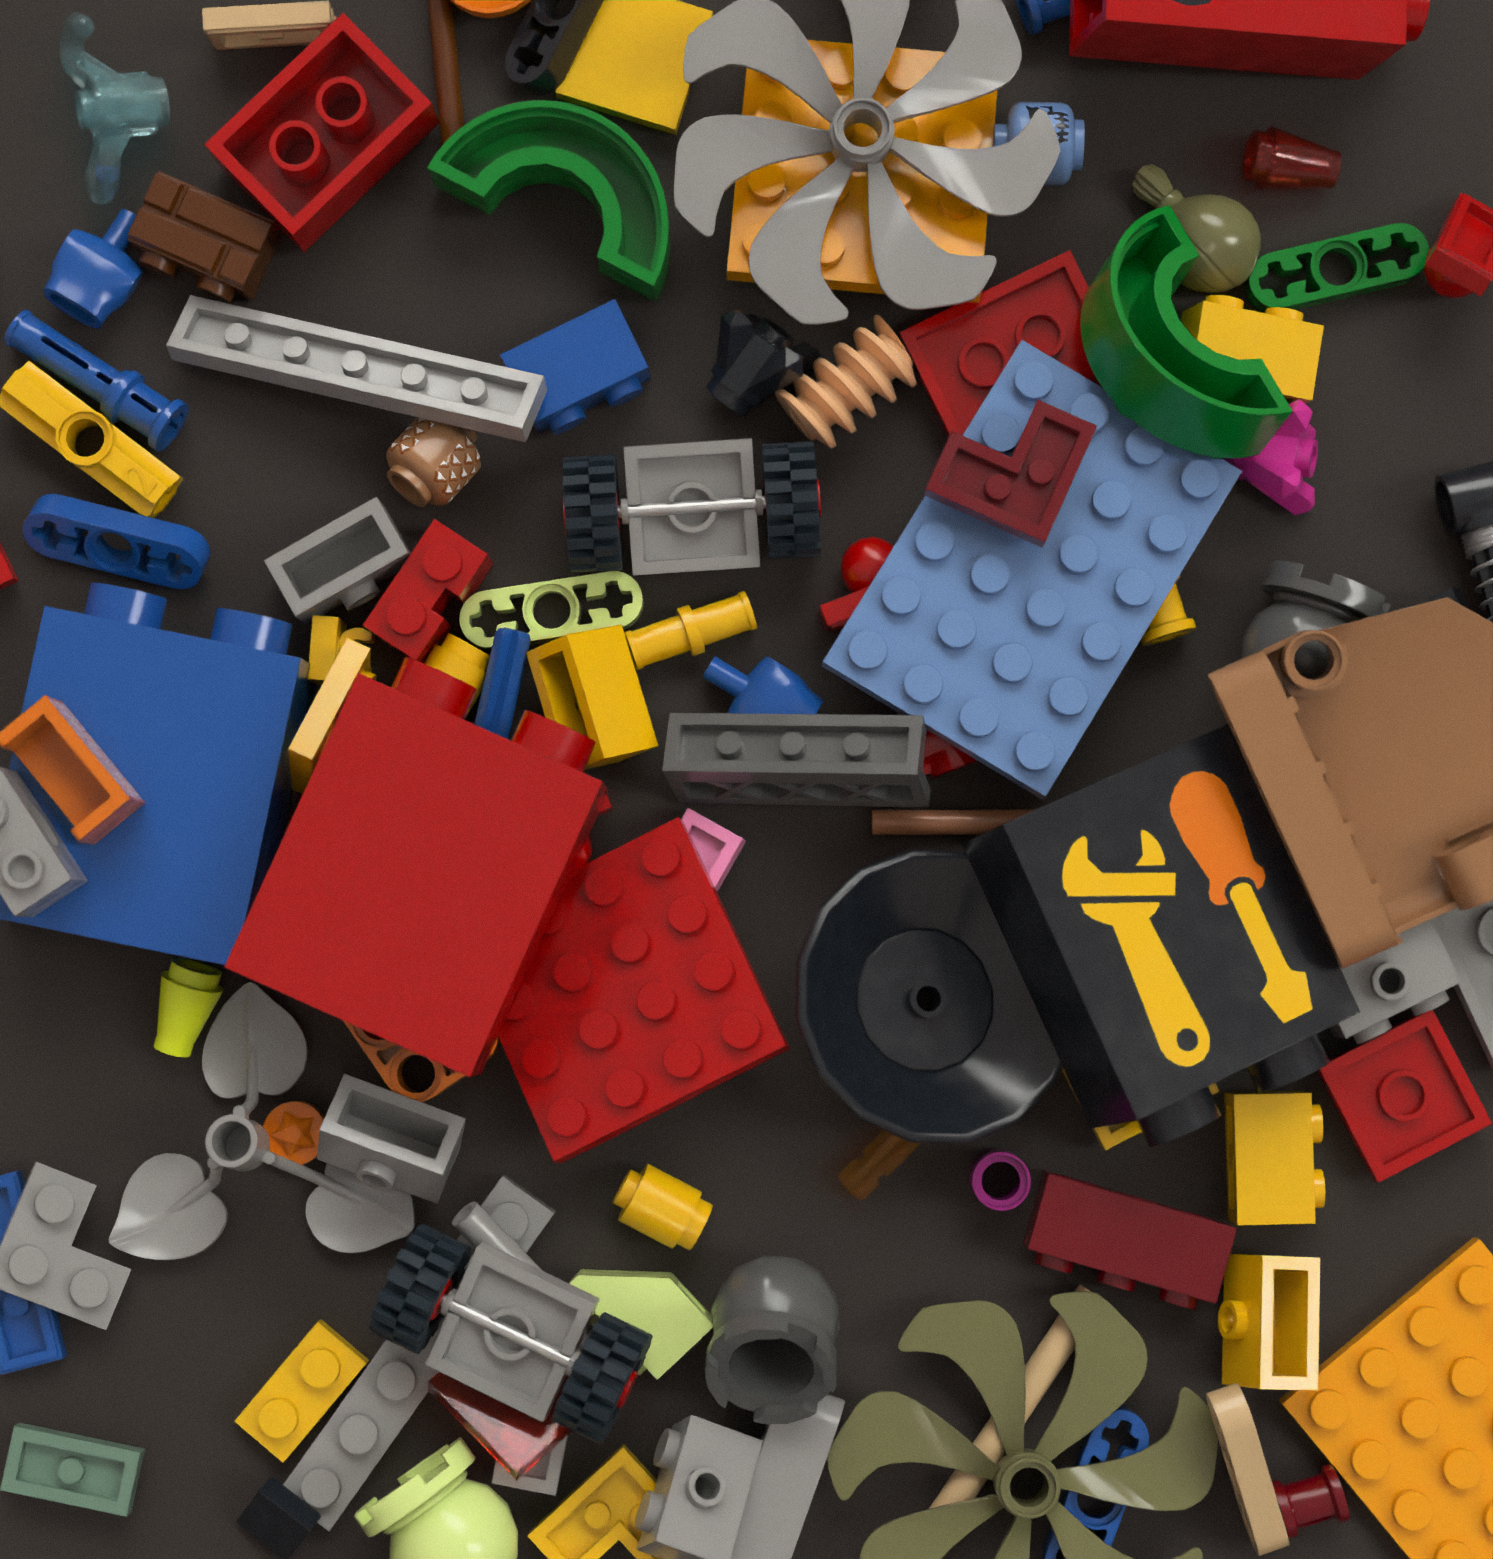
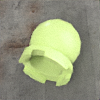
[354,1437,518,1559]

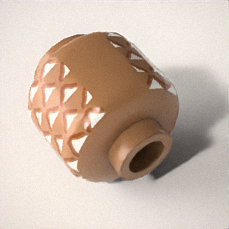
[386,417,481,507]

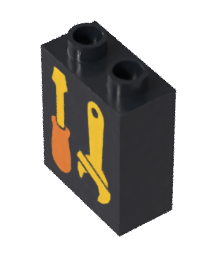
[962,724,1360,1147]

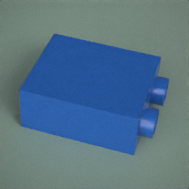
[0,582,316,965]

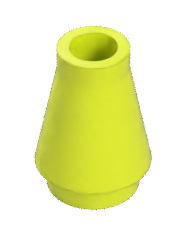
[153,958,224,1058]

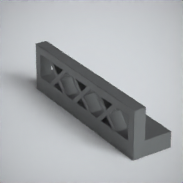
[662,713,931,807]

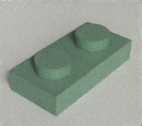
[0,1423,145,1517]

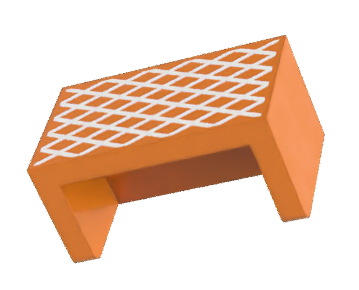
[0,695,145,845]

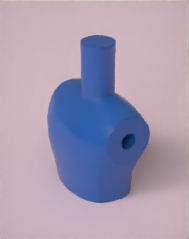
[43,209,144,328]
[702,656,824,714]

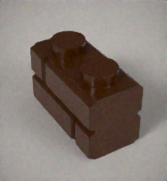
[127,171,282,303]

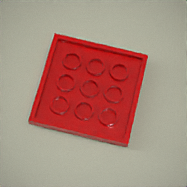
[498,817,791,1164]

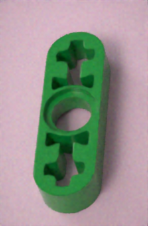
[1244,223,1429,313]

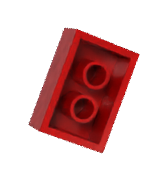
[204,13,439,253]

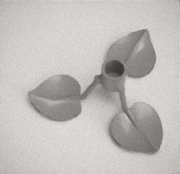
[109,982,415,1260]

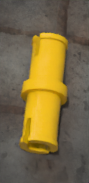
[624,591,757,670]

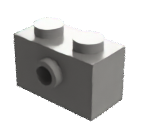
[264,497,411,625]
[1329,919,1462,1044]
[317,1074,466,1204]
[635,1415,763,1559]

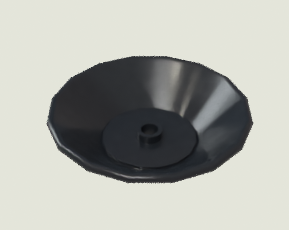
[796,849,1063,1144]

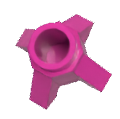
[1221,399,1318,516]

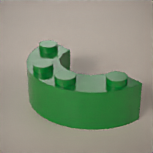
[427,100,671,302]
[1080,205,1293,459]

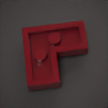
[924,400,1097,548]

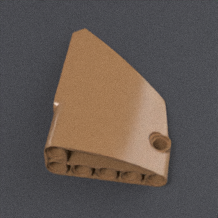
[1207,597,1493,969]

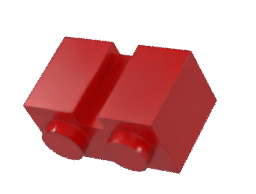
[362,519,494,663]

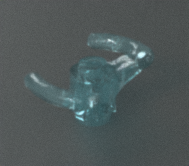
[59,12,170,205]

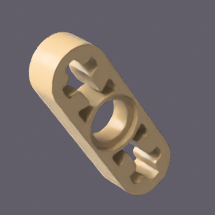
[1206,1383,1290,1556]

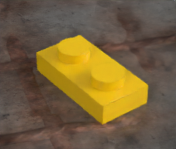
[234,1319,369,1463]

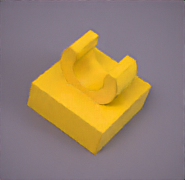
[307,615,375,685]

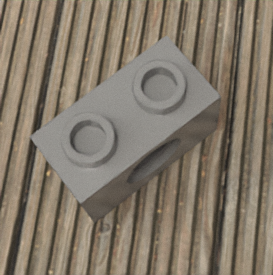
[0,767,88,917]

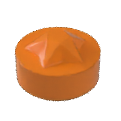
[263,1101,325,1165]

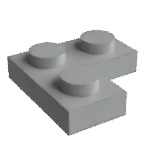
[0,1162,131,1330]

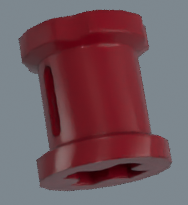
[1272,1464,1350,1539]

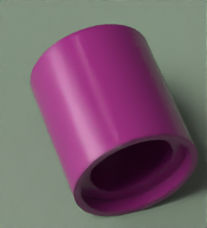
[968,1148,1031,1211]

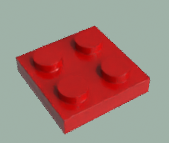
[1316,1009,1492,1183]

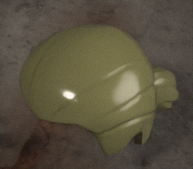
[1132,164,1261,293]

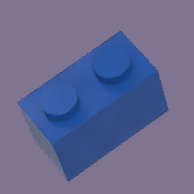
[500,299,651,435]

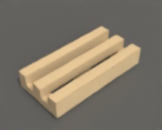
[202,1,336,50]

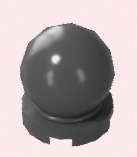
[1239,560,1391,679]
[705,1254,840,1424]

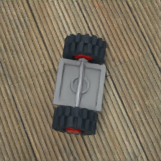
[563,438,821,576]
[369,1224,653,1444]

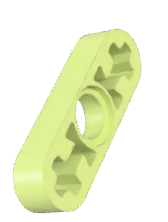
[459,571,644,650]

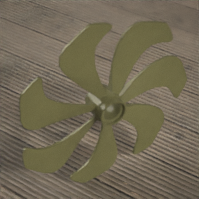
[827,1291,1218,1559]

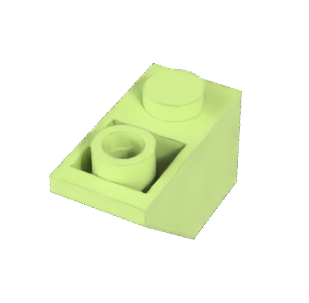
[569,1269,713,1380]

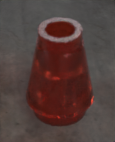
[1242,126,1341,189]

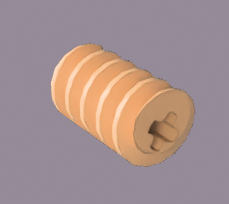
[775,315,917,449]

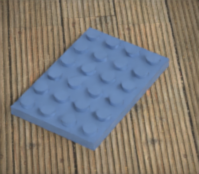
[822,340,1242,800]

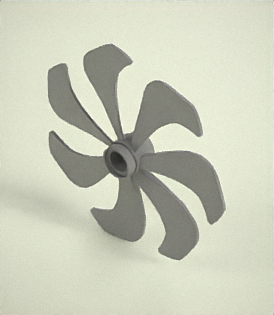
[674,0,1061,325]

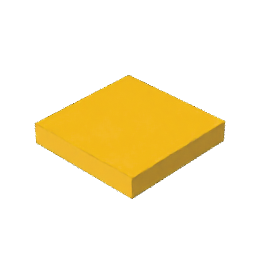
[555,0,713,135]

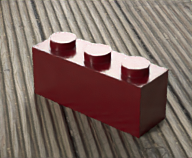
[1023,1170,1237,1310]

